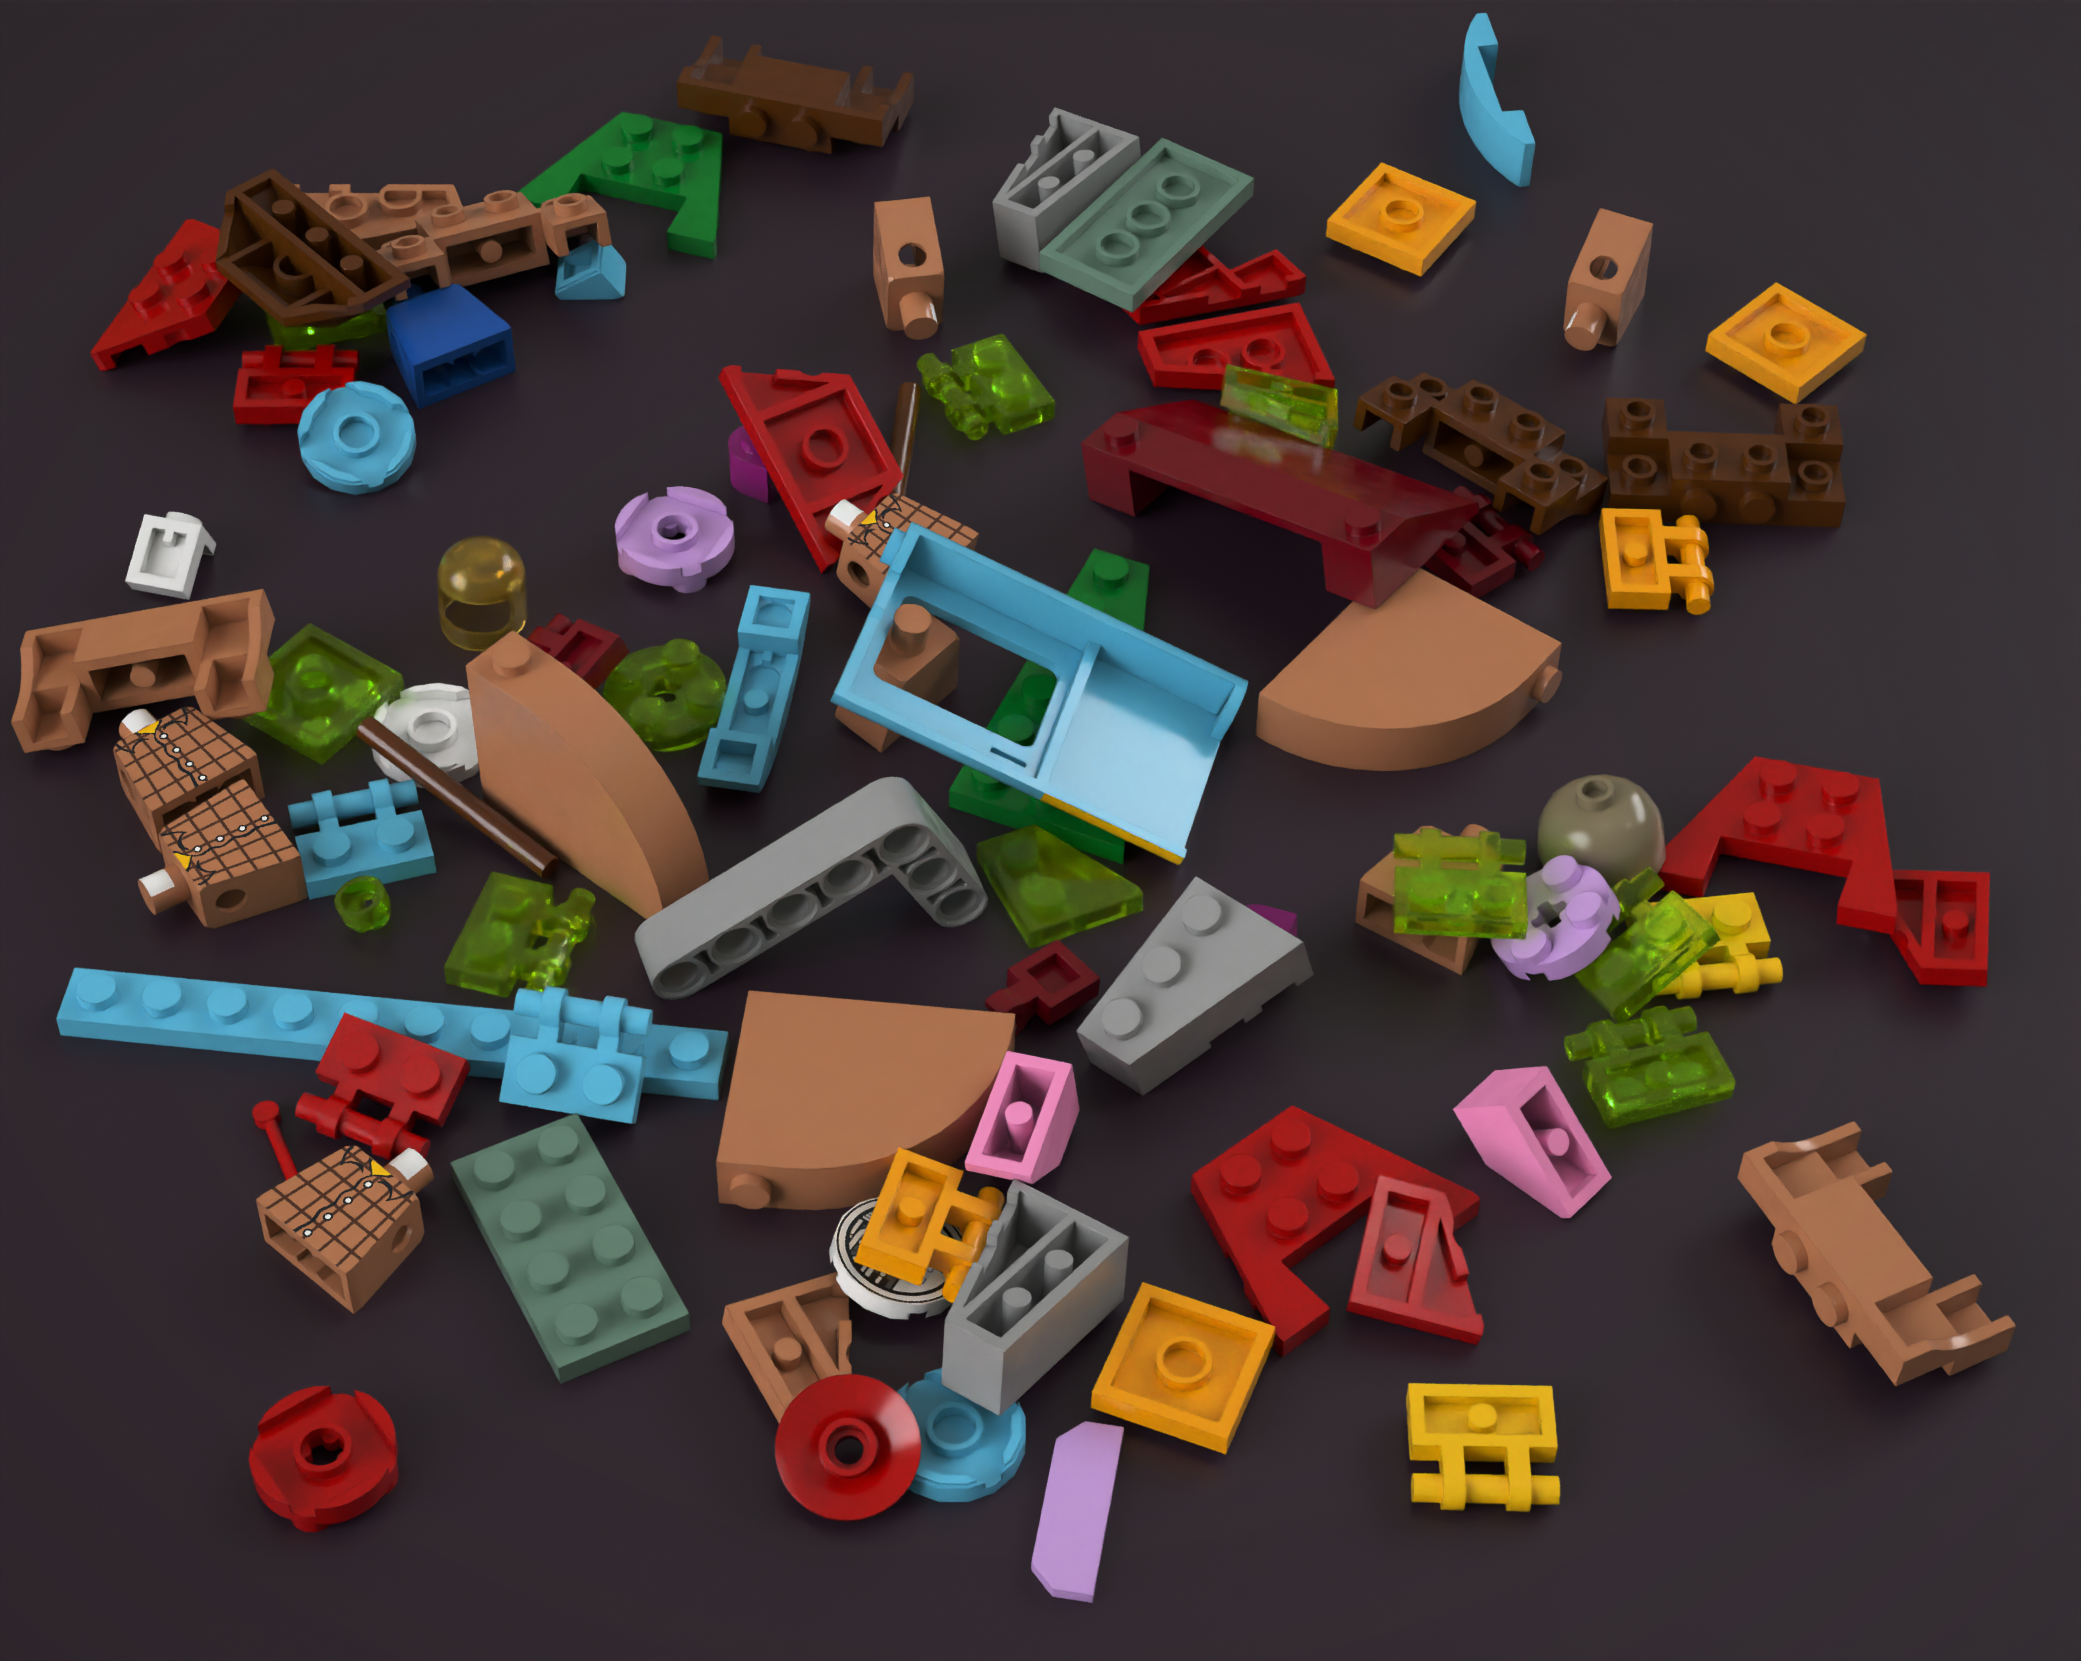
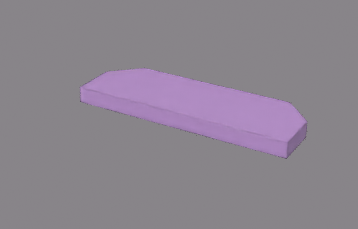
[1031,1421,1124,1603]

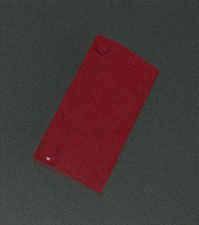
[1081,399,1479,610]

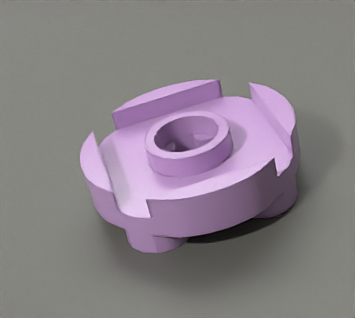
[615,486,735,593]
[1487,855,1620,981]

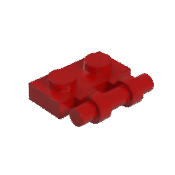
[233,344,360,425]
[295,1012,471,1161]

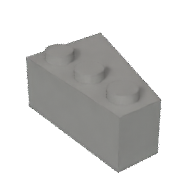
[992,108,1141,273]
[1076,876,1314,1096]
[941,1179,1129,1416]

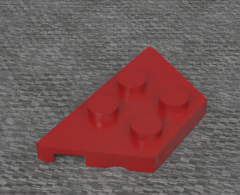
[90,219,242,371]
[718,365,904,574]

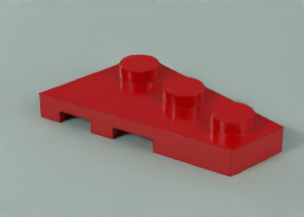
[1137,302,1335,396]

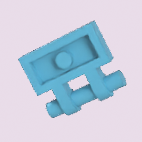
[287,778,437,900]
[499,986,653,1124]

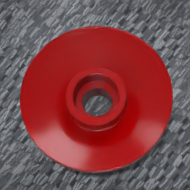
[775,1374,921,1522]

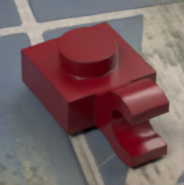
[985,939,1101,1037]

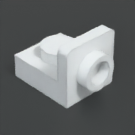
[125,512,216,600]

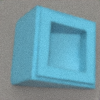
[555,240,626,300]

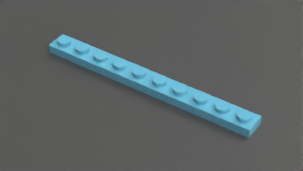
[56,968,729,1100]

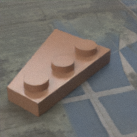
[294,184,462,251]

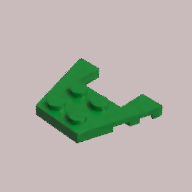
[517,111,724,260]

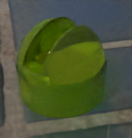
[334,876,392,933]

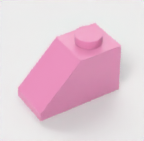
[965,1051,1080,1184]
[1453,1066,1612,1218]

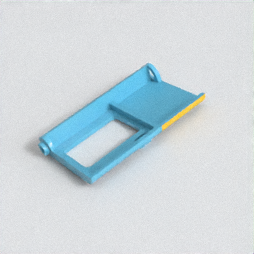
[830,521,1248,865]

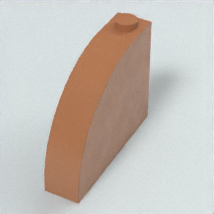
[1255,568,1562,771]
[466,630,709,919]
[716,990,1015,1210]

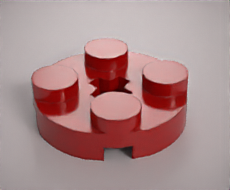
[249,1386,399,1532]

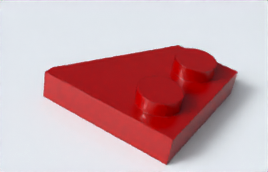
[1889,869,1990,987]
[1346,1175,1484,1345]

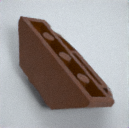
[215,168,411,328]

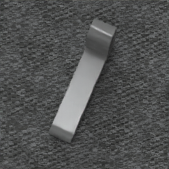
[634,776,988,1000]

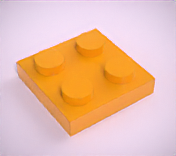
[1326,162,1476,277]
[1705,282,1867,404]
[1091,1282,1276,1454]

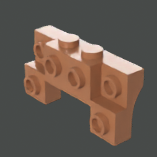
[376,190,612,301]
[11,589,275,753]
[1737,1121,2016,1386]

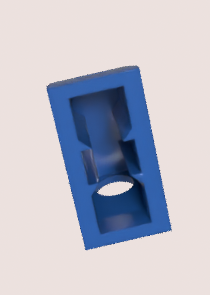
[385,284,516,409]

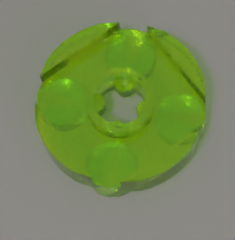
[603,638,727,752]

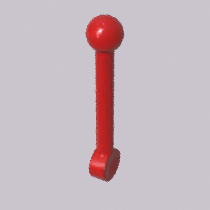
[252,1100,298,1180]

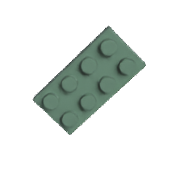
[1039,138,1254,313]
[450,1113,691,1384]

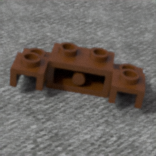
[676,35,914,154]
[1353,371,1609,536]
[1601,397,1846,528]

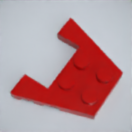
[1122,245,1307,325]
[1647,756,1898,935]
[1190,1105,1481,1358]

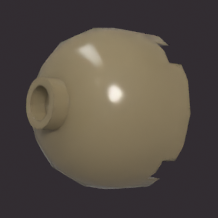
[1538,774,1666,894]

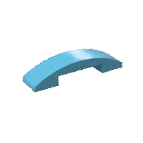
[1459,13,1536,187]
[697,585,811,793]

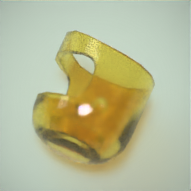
[437,535,527,651]

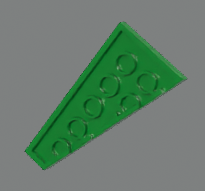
[949,548,1150,864]

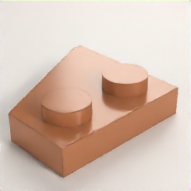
[722,1272,852,1423]

